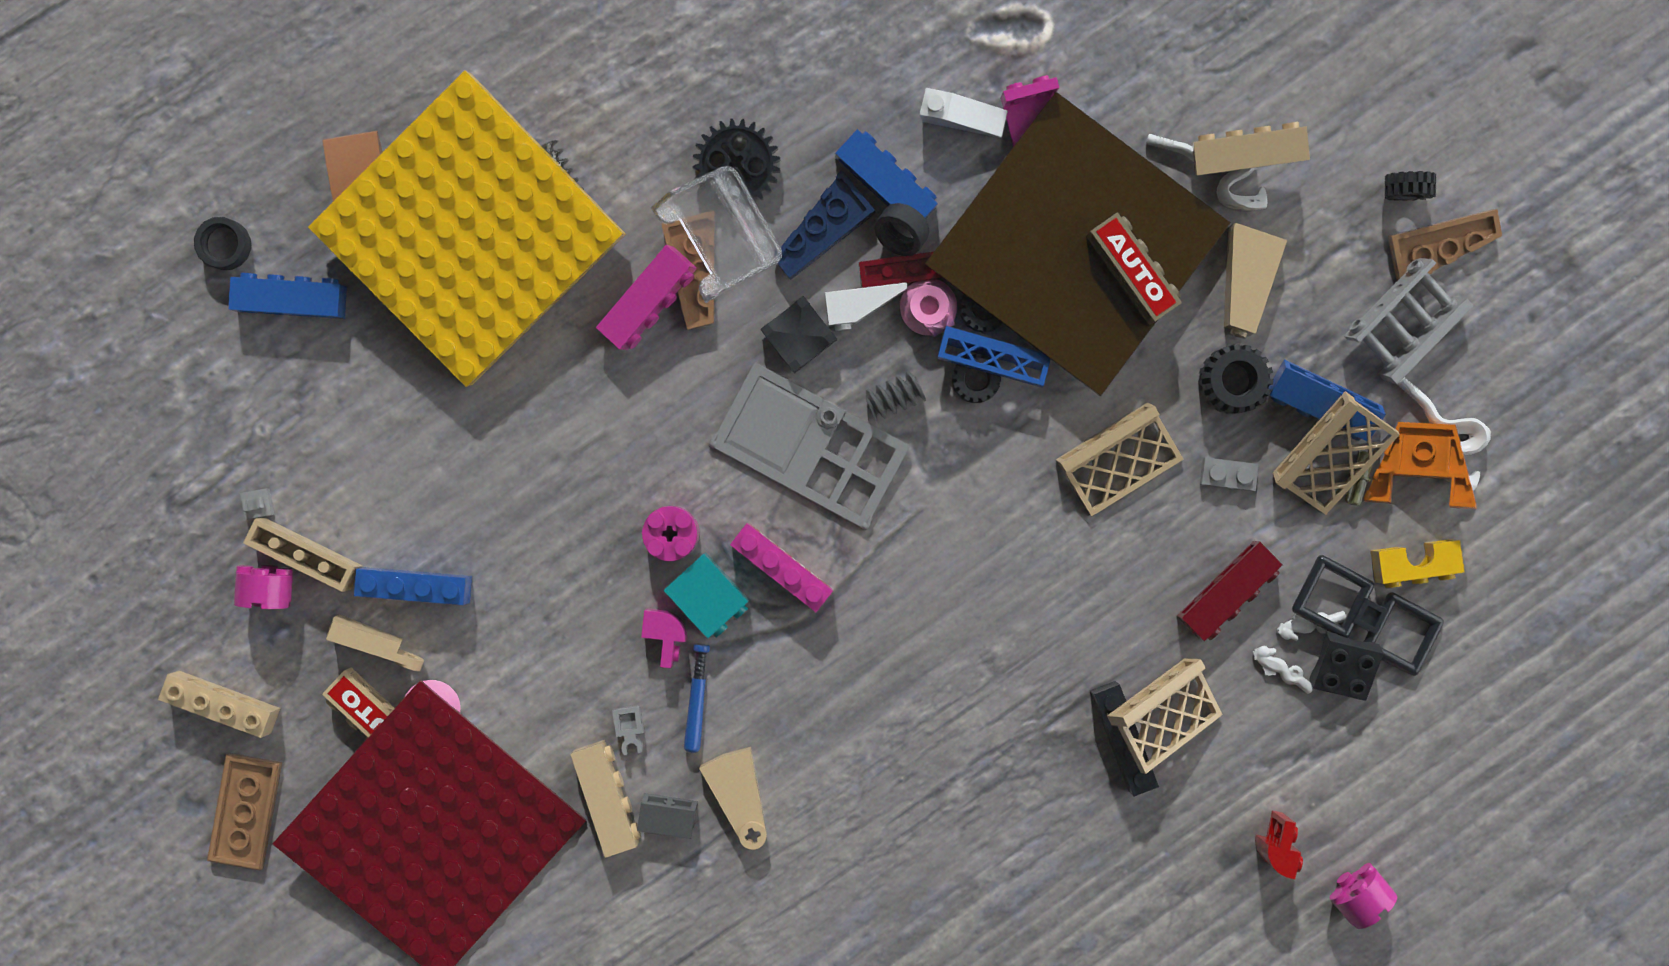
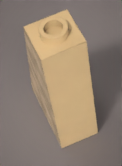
[1224,223,1287,338]

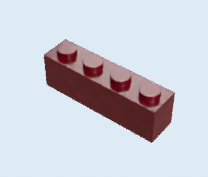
[1177,541,1283,641]

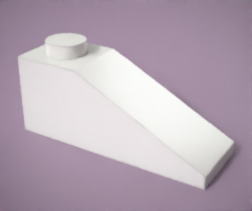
[920,88,1008,138]
[825,283,907,331]

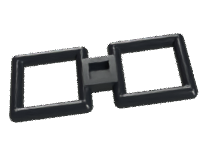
[1292,555,1444,676]

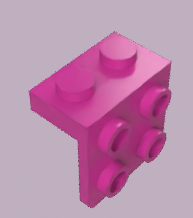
[1000,75,1060,147]

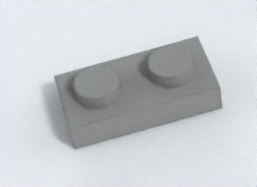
[1200,457,1259,491]

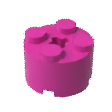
[642,506,700,561]
[234,565,293,609]
[1329,863,1397,929]

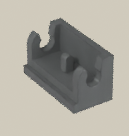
[637,793,698,839]

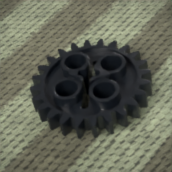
[692,118,781,208]

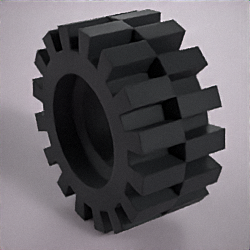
[1385,171,1436,201]

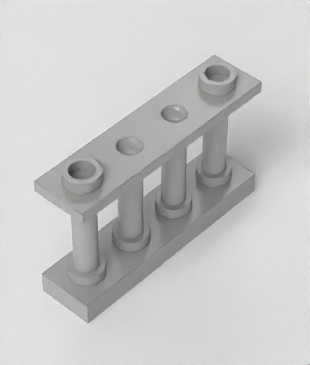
[1344,258,1473,384]

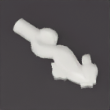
[1277,611,1346,641]
[1253,646,1313,694]

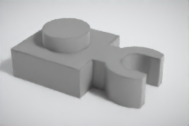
[612,705,644,755]

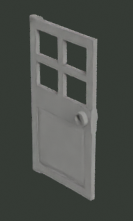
[709,362,910,531]

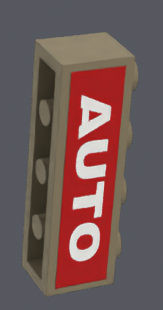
[1086,212,1182,326]

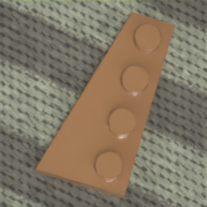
[1388,209,1502,281]

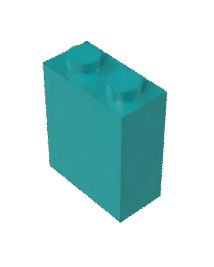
[664,552,749,638]

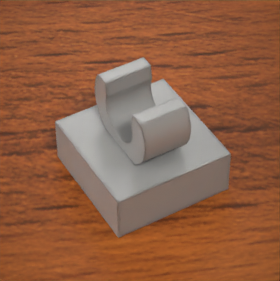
[240,488,275,520]

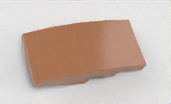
[323,131,383,201]

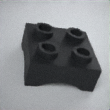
[760,296,837,374]
[1309,631,1384,701]

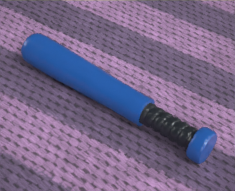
[684,644,710,753]

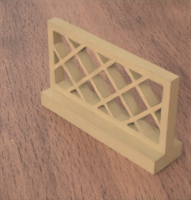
[1273,391,1400,515]
[1056,403,1184,517]
[1107,658,1223,774]

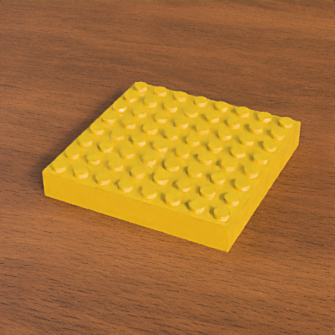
[308,70,626,387]

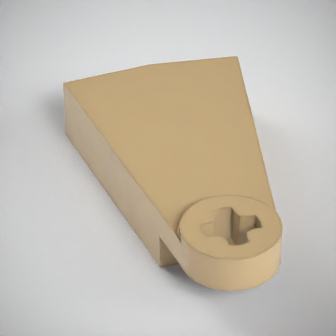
[326,614,424,671]
[699,747,767,850]

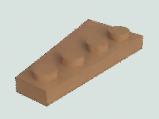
[661,211,715,330]

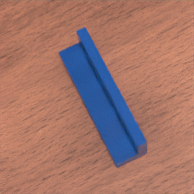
[937,326,1051,388]

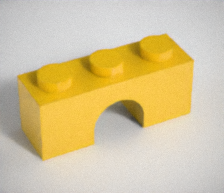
[1370,539,1465,588]

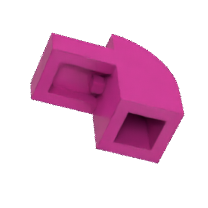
[641,608,687,668]

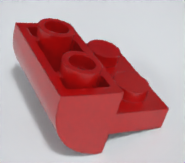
[1255,811,1303,880]

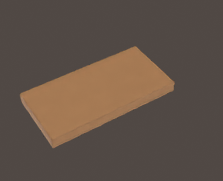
[207,753,282,870]

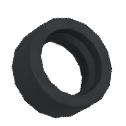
[874,203,930,257]
[194,217,251,270]

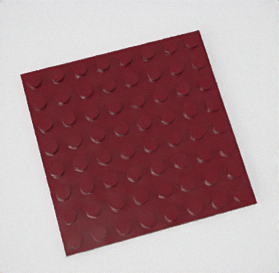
[272,680,586,966]

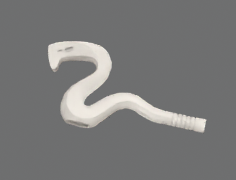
[1146,134,1267,211]
[1397,377,1491,491]

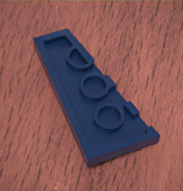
[773,170,876,280]

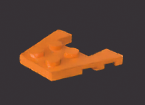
[1364,422,1477,509]

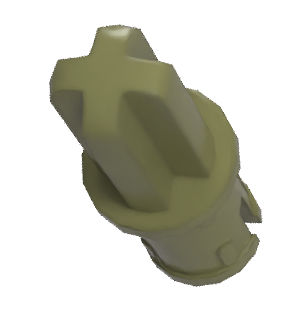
[1345,451,1373,506]

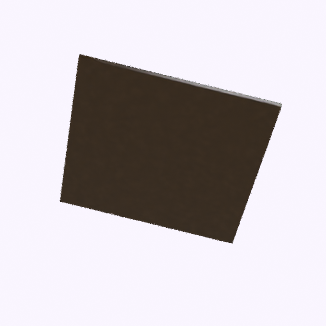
[925,92,1231,396]

